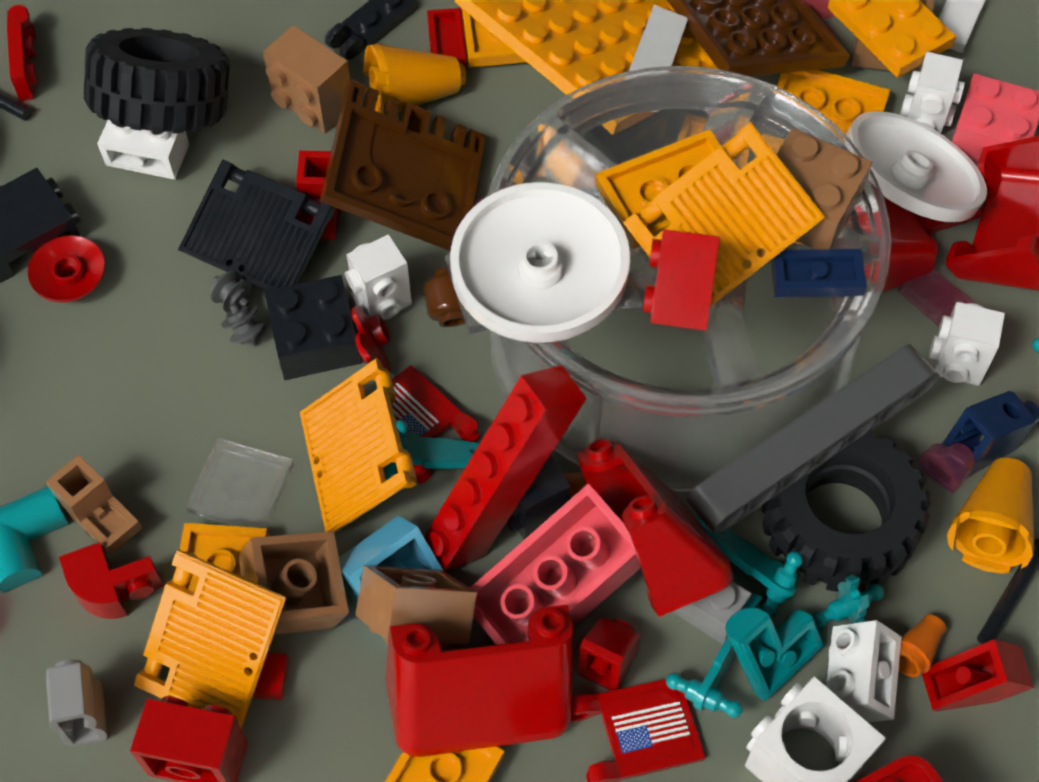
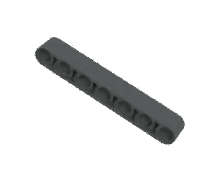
[687,344,940,534]

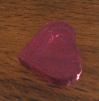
[920,443,975,494]

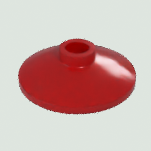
[27,236,105,303]

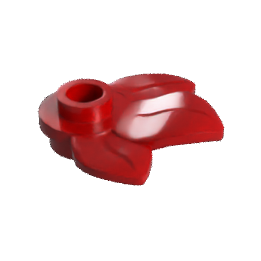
[351,306,391,374]

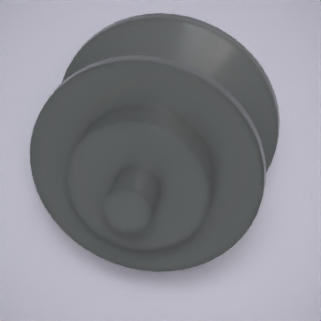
[210,270,252,313]
[221,303,266,347]

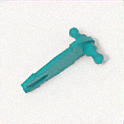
[383,420,480,480]
[694,515,803,618]
[811,574,884,628]
[666,593,762,718]

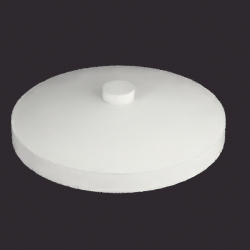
[844,111,987,222]
[450,182,630,343]

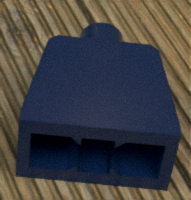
[939,391,1039,480]

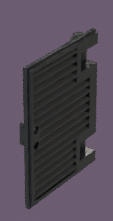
[178,159,335,290]

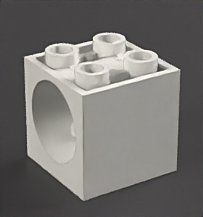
[745,677,886,782]

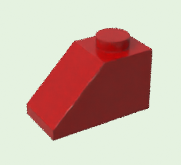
[578,616,641,691]
[922,639,1034,712]

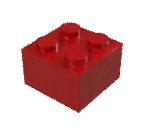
[643,229,720,331]
[130,696,248,782]

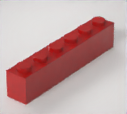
[424,365,587,571]

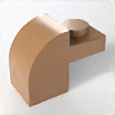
[45,454,142,555]

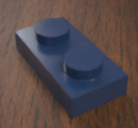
[771,249,867,298]

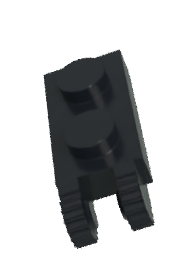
[324,0,417,60]

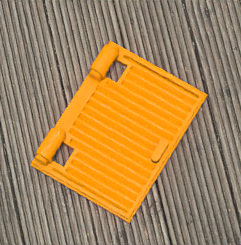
[623,122,825,307]
[300,358,417,533]
[134,549,287,729]

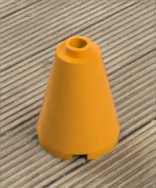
[363,43,466,114]
[947,457,1035,574]

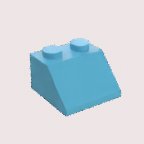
[339,515,443,639]

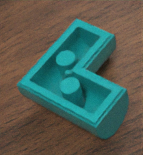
[0,486,68,593]
[725,608,824,701]

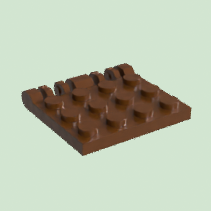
[320,79,486,251]

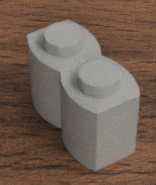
[46,659,107,747]

